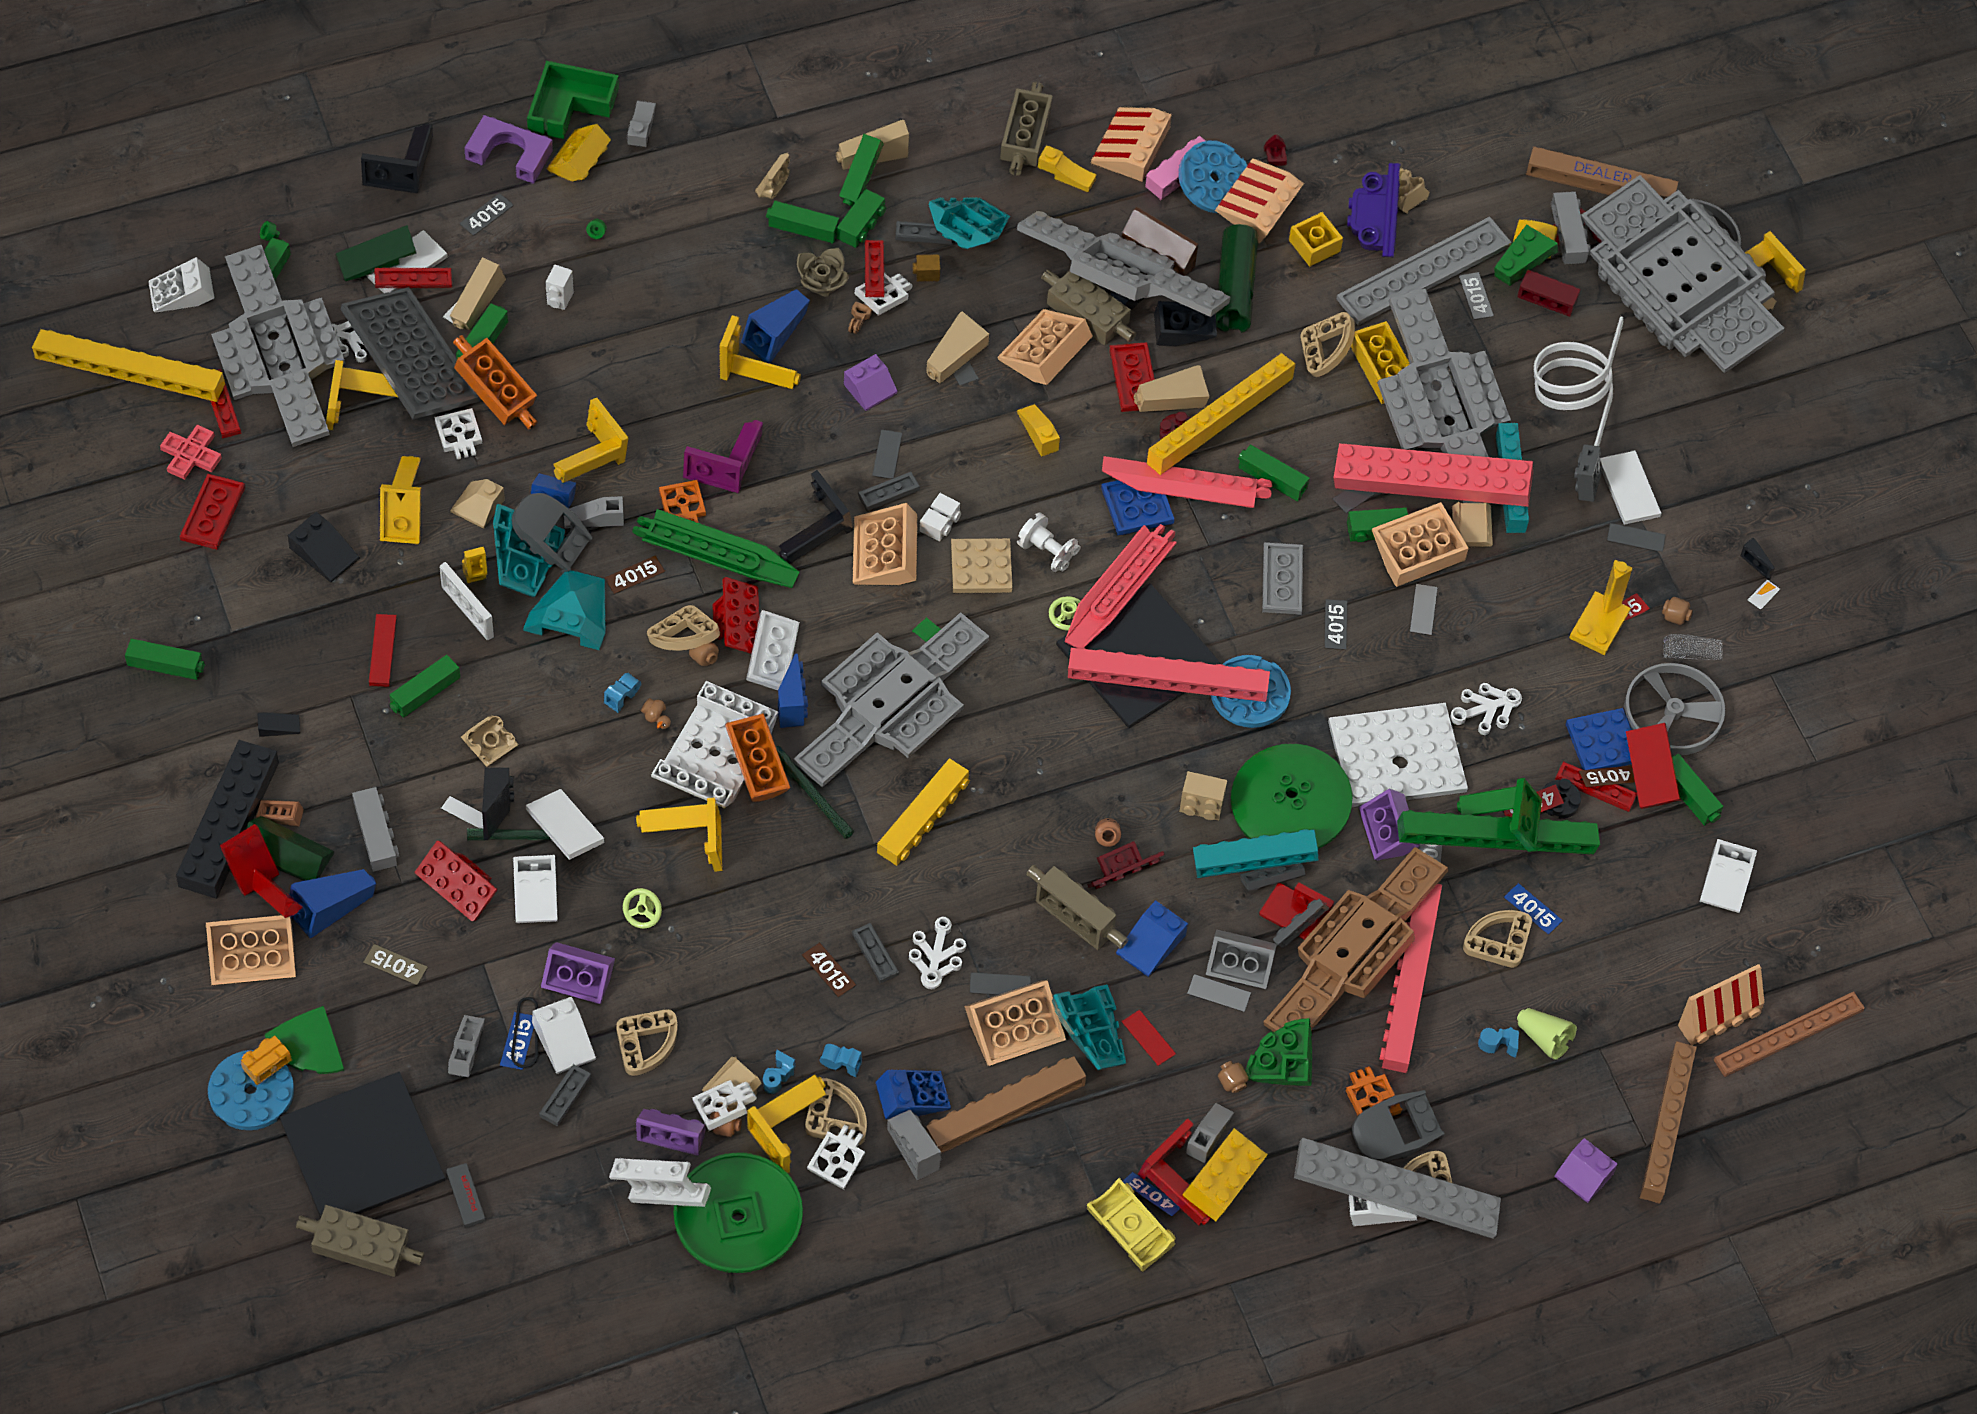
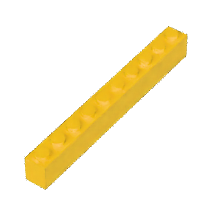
[32,329,225,402]
[1147,353,1295,475]

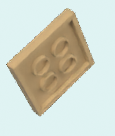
[951,538,1012,593]

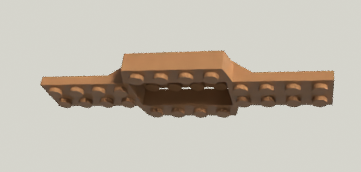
[1264,847,1448,1032]

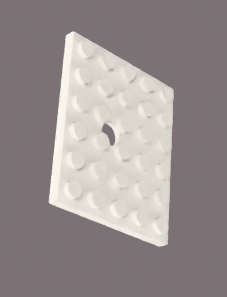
[1328,703,1468,807]

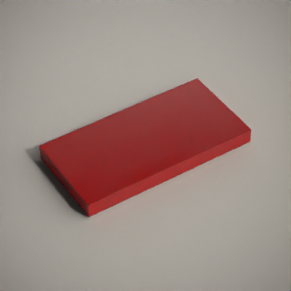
[1109,342,1155,412]
[180,474,245,550]
[1626,723,1680,809]

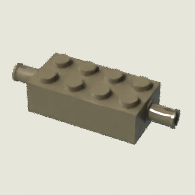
[1000,82,1053,176]
[1041,269,1136,346]
[1027,865,1128,950]
[296,1205,424,1277]

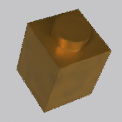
[913,255,940,282]

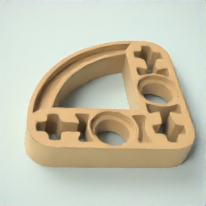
[1301,312,1355,377]
[647,605,720,650]
[1463,910,1532,968]
[616,1010,677,1076]
[805,1078,867,1145]
[1404,1151,1452,1183]

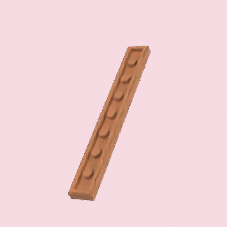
[1714,991,1865,1077]

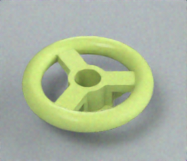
[1049,596,1081,631]
[623,888,662,929]

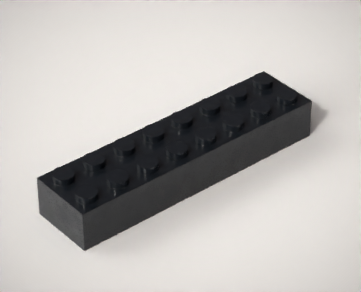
[176,740,279,899]

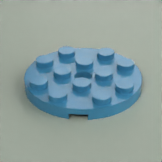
[1178,141,1247,213]
[1211,655,1291,728]
[208,1050,294,1130]

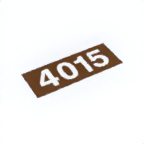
[604,555,665,594]
[1579,766,1635,787]
[802,942,856,997]

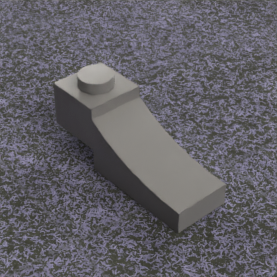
[627,101,656,147]
[448,1015,485,1077]

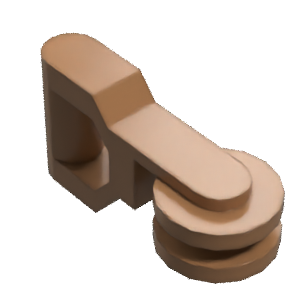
[848,301,873,334]

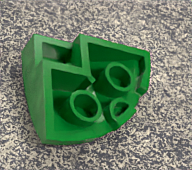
[265,1006,344,1074]
[1245,1018,1312,1086]

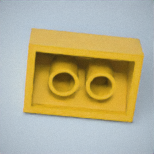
[546,124,611,182]

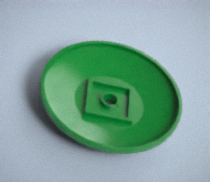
[1231,744,1352,849]
[674,1153,803,1273]

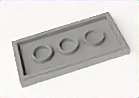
[1262,542,1303,615]

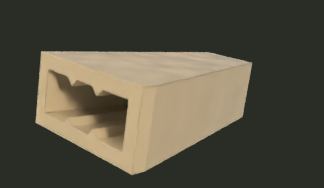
[836,120,909,170]
[450,257,506,330]
[926,311,989,383]
[1134,365,1209,412]

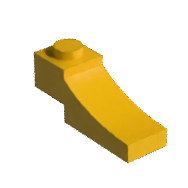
[1038,145,1096,192]
[462,547,488,583]

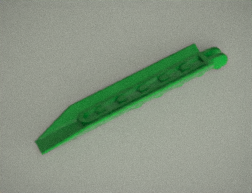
[632,509,800,588]

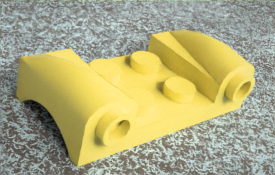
[1087,1178,1176,1272]

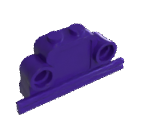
[1347,163,1400,257]

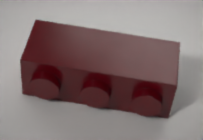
[1517,270,1581,317]

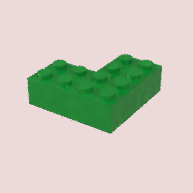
[527,61,619,139]

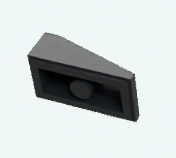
[1741,538,1775,580]
[257,712,300,737]

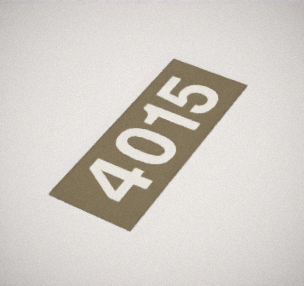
[363,944,427,985]

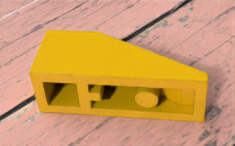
[1017,404,1060,457]

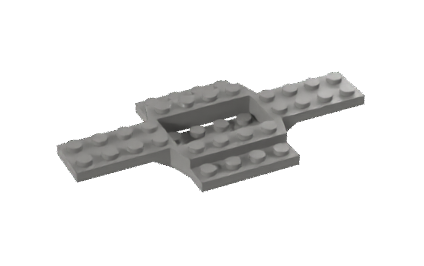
[211,244,345,447]
[1377,289,1511,504]
[793,612,989,787]

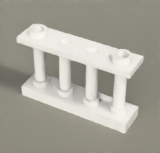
[609,1158,711,1207]

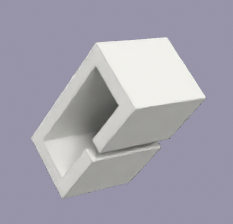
[546,265,574,310]
[920,493,961,542]

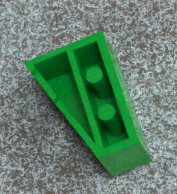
[1494,224,1558,286]

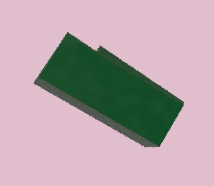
[335,225,416,282]
[247,816,334,881]

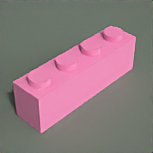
[1145,136,1205,200]

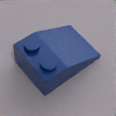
[1116,900,1188,977]

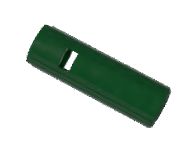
[1215,224,1258,333]

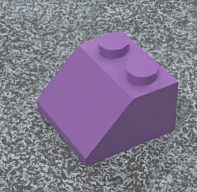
[844,354,897,411]
[1555,1138,1617,1203]

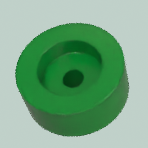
[586,219,607,239]
[260,221,280,241]

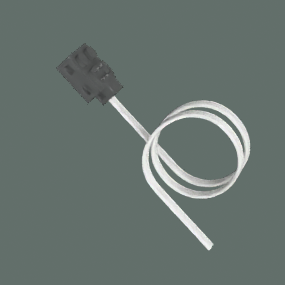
[1534,316,1623,502]

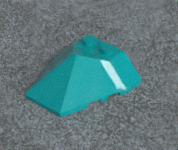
[928,198,1010,249]
[493,504,565,597]
[523,570,606,650]
[1052,985,1126,1070]

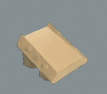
[755,153,790,199]
[1398,168,1430,214]
[1451,502,1493,547]
[461,715,519,767]
[702,1057,762,1110]

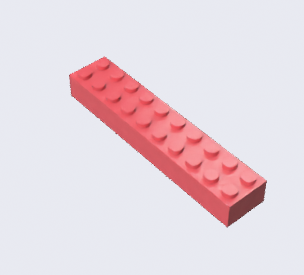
[1334,443,1533,507]

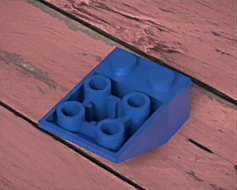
[778,654,808,728]
[876,1070,951,1119]

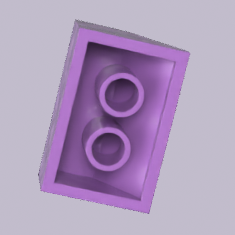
[1359,788,1420,860]
[541,942,615,1004]
[636,1109,705,1156]

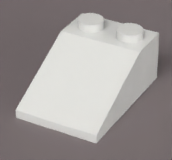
[532,997,596,1074]

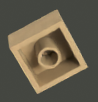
[1179,771,1227,821]

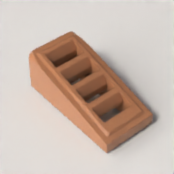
[256,800,303,826]

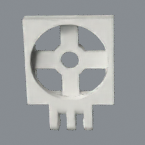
[855,273,912,315]
[434,408,482,460]
[692,1080,756,1131]
[807,1125,865,1190]

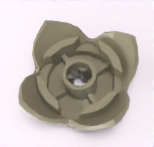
[797,248,849,297]

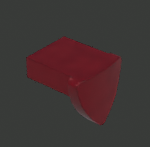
[1263,134,1287,166]

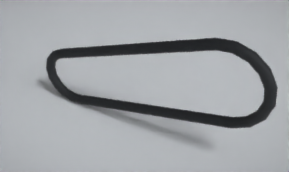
[511,997,538,1068]

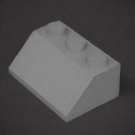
[1206,930,1277,989]

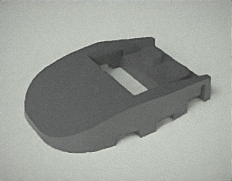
[512,493,593,573]
[1352,1090,1444,1163]

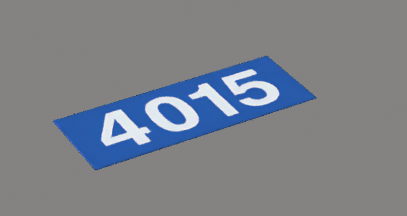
[1504,883,1563,934]
[500,1012,534,1070]
[1122,1172,1181,1216]

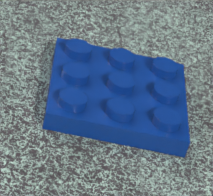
[1101,480,1174,535]
[1566,708,1632,770]

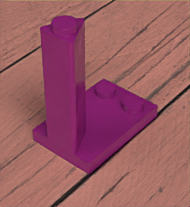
[683,420,763,493]

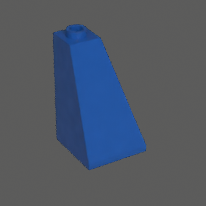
[741,289,810,364]
[289,869,376,938]

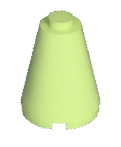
[1517,1008,1577,1060]

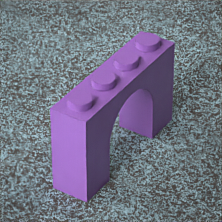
[465,115,553,184]

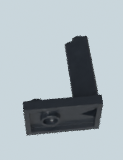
[361,123,433,194]
[779,470,853,564]

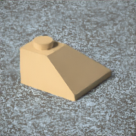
[450,479,505,528]

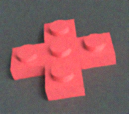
[160,425,222,480]

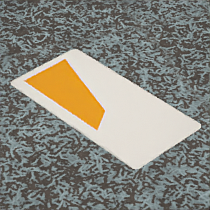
[1748,580,1780,609]

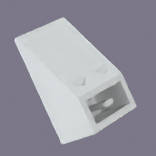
[149,257,214,313]
[1700,839,1757,913]
[513,855,557,923]
[1349,1195,1417,1226]

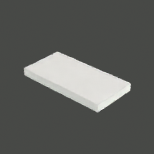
[366,230,448,293]
[1599,451,1661,525]
[440,562,494,640]
[746,610,800,690]
[526,789,604,860]

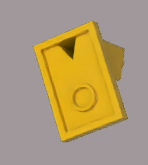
[1715,231,1805,293]
[720,315,801,389]
[326,360,399,430]
[554,397,629,483]
[380,456,421,544]
[1569,560,1632,655]
[636,797,723,872]
[747,1075,826,1173]

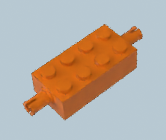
[453,335,538,430]

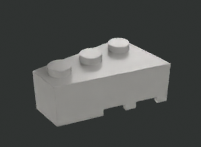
[887,1110,942,1180]

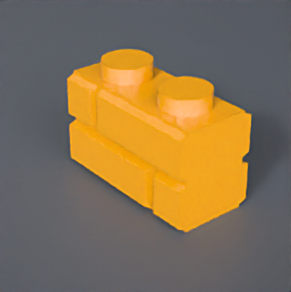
[240,1036,292,1085]

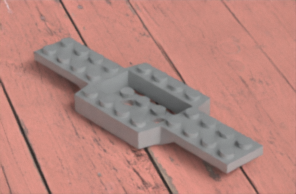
[1017,211,1230,317]

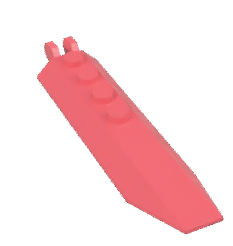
[1102,456,1272,508]
[1065,524,1177,648]

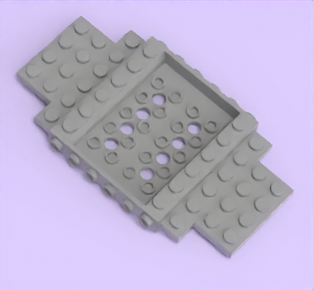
[1581,175,1784,373]

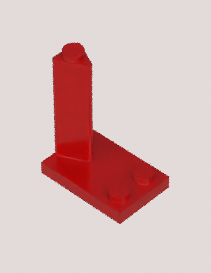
[220,824,302,918]
[1138,1119,1212,1226]

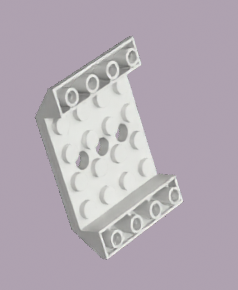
[651,681,778,808]

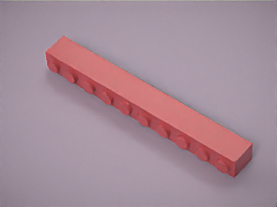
[1068,647,1270,702]
[1379,884,1442,1073]

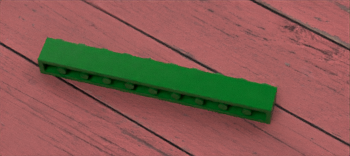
[1397,810,1600,854]

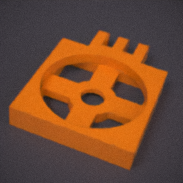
[659,480,706,523]
[1346,1066,1402,1116]

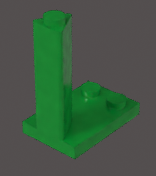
[1457,778,1542,852]

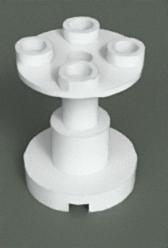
[1017,513,1081,572]

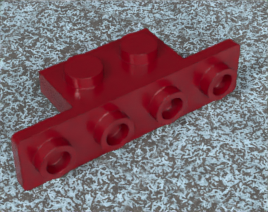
[1087,841,1165,889]

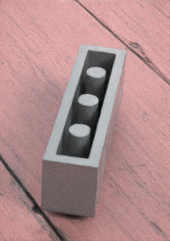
[1551,192,1591,264]
[352,787,400,872]

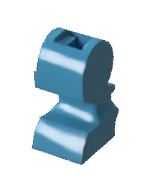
[604,672,641,713]
[1478,1027,1519,1058]
[819,1044,862,1077]
[763,1050,795,1094]

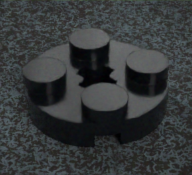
[1543,778,1581,819]

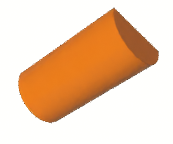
[725,713,790,802]

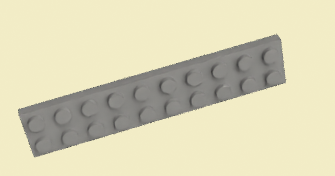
[1336,217,1512,326]
[1294,1138,1501,1238]

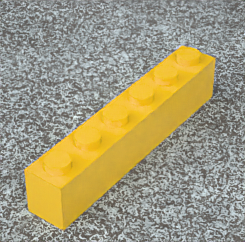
[877,758,970,866]

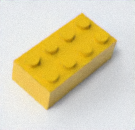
[1351,321,1410,404]
[1182,1128,1268,1221]

